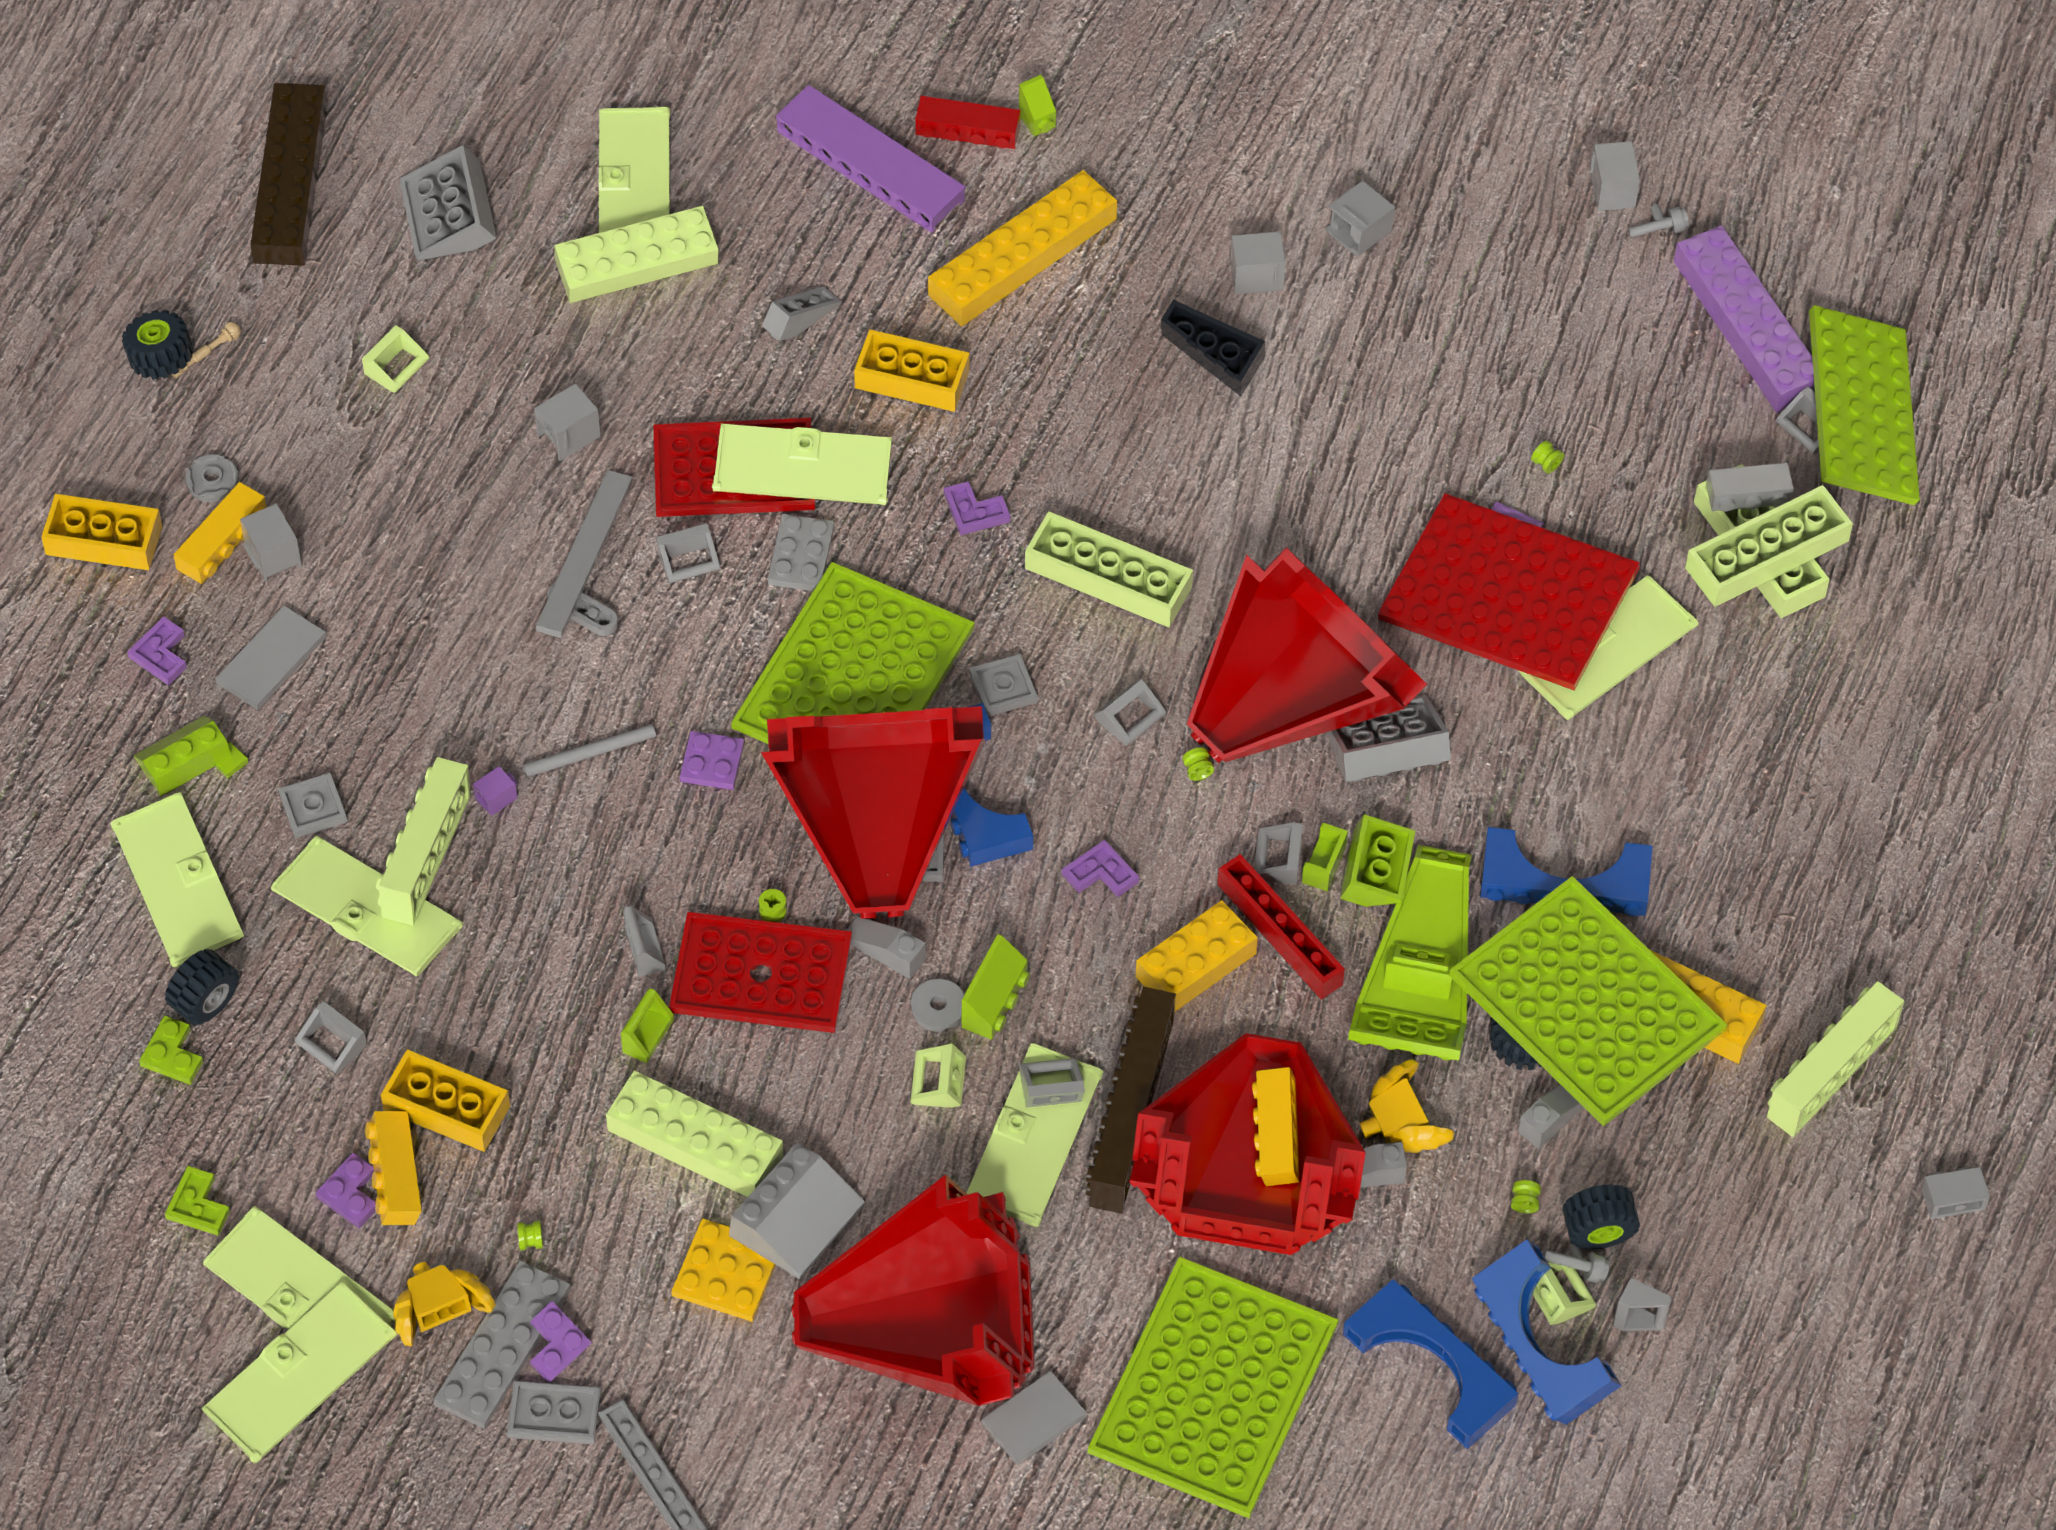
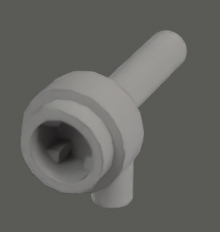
[1628,204,1689,238]
[1543,1244,1610,1283]

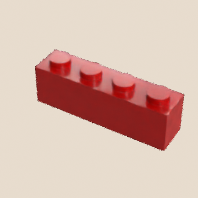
[915,96,1021,149]

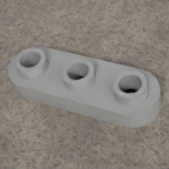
[547,584,618,636]

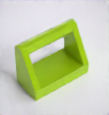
[621,988,674,1063]

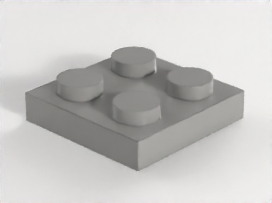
[969,654,1038,716]
[278,773,347,838]

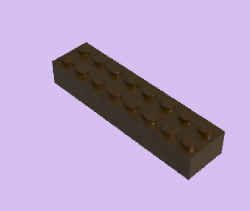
[250,83,327,266]
[1085,986,1176,1214]

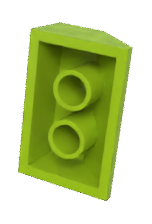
[133,715,231,797]
[1340,814,1415,907]
[962,934,1030,1040]

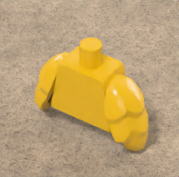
[1359,1059,1454,1153]
[393,1262,496,1347]

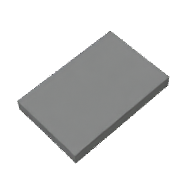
[982,1371,1087,1466]
[507,1381,601,1444]

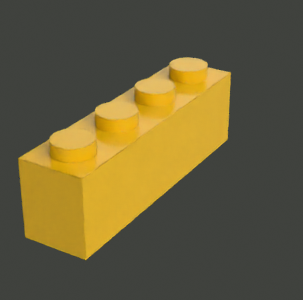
[173,482,267,584]
[1252,1067,1300,1186]
[365,1111,422,1225]

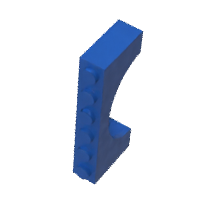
[950,703,1033,867]
[1480,827,1652,917]
[1472,1239,1622,1425]
[1343,1279,1518,1449]

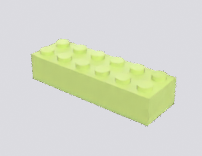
[555,206,718,303]
[1694,464,1830,618]
[1685,485,1853,607]
[1025,511,1193,628]
[376,757,471,926]
[1767,981,1904,1137]
[606,1071,784,1197]

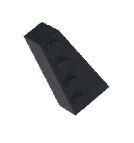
[1161,300,1265,397]

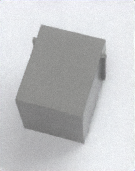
[1590,141,1640,211]
[1325,181,1395,257]
[1230,232,1286,294]
[534,384,601,461]
[240,503,302,583]

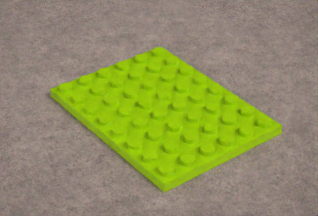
[731,562,975,744]
[1449,876,1728,1127]
[1087,1257,1339,1519]

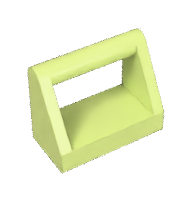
[362,325,429,393]
[910,1044,966,1108]
[1533,1262,1596,1325]

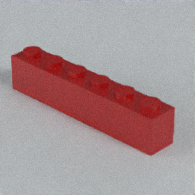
[1217,854,1345,1000]

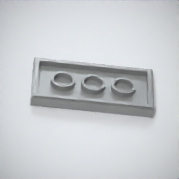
[215,606,326,710]

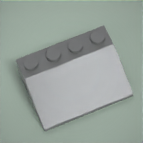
[399,145,497,261]
[1327,694,1451,782]
[729,1142,865,1279]

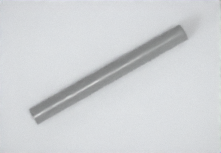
[523,724,656,777]

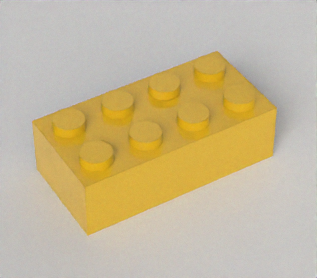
[854,329,970,412]
[41,494,162,570]
[1135,900,1258,1012]
[381,1049,510,1152]

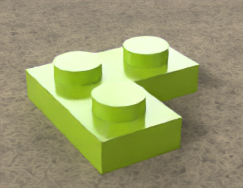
[139,1015,203,1085]
[165,1166,230,1236]

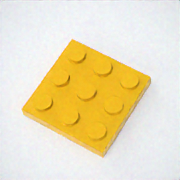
[671,1218,776,1322]

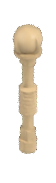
[172,322,241,378]

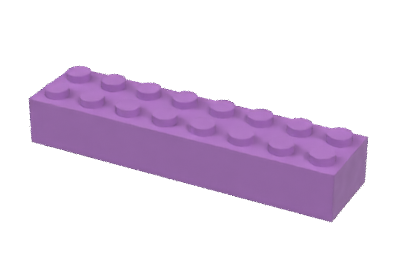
[1674,225,1815,413]

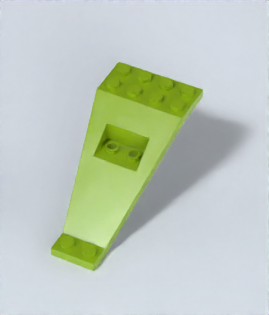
[1348,845,1472,1061]

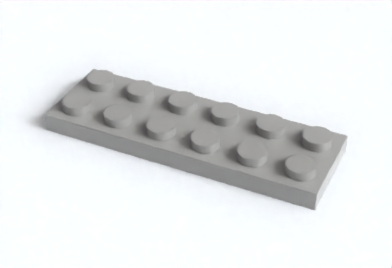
[433,1261,571,1429]

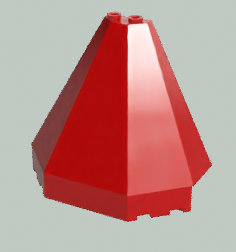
[1187,547,1427,763]
[761,706,986,919]
[1129,1033,1366,1255]
[791,1174,1035,1407]

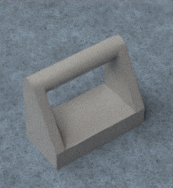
[1776,386,1819,454]
[656,523,720,583]
[1094,679,1166,746]
[1254,822,1303,885]
[623,906,665,977]
[295,1001,367,1074]
[1019,1058,1085,1107]
[1613,1278,1671,1331]

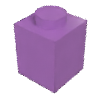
[473,766,518,816]

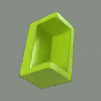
[1302,823,1348,892]

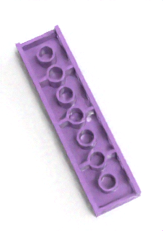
[776,85,965,233]

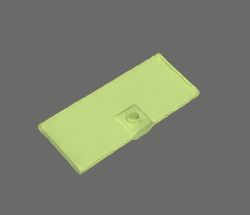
[599,107,670,233]
[712,423,892,505]
[1519,575,1699,720]
[110,792,244,968]
[271,836,464,977]
[967,1043,1104,1227]
[203,1206,396,1329]
[202,1282,397,1464]

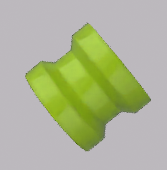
[1531,440,1564,474]
[1182,748,1214,781]
[759,889,787,923]
[1511,1180,1541,1214]
[517,1220,543,1251]

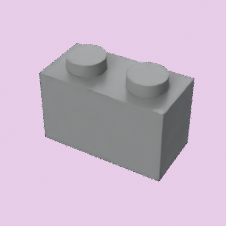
[1921,1167,1990,1219]

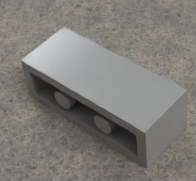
[1706,463,1794,512]

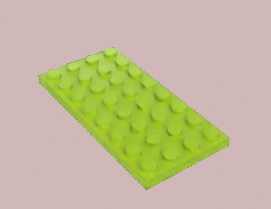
[1809,305,1920,505]

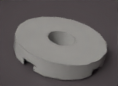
[185,454,239,502]
[911,979,965,1032]

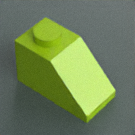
[1019,74,1056,136]

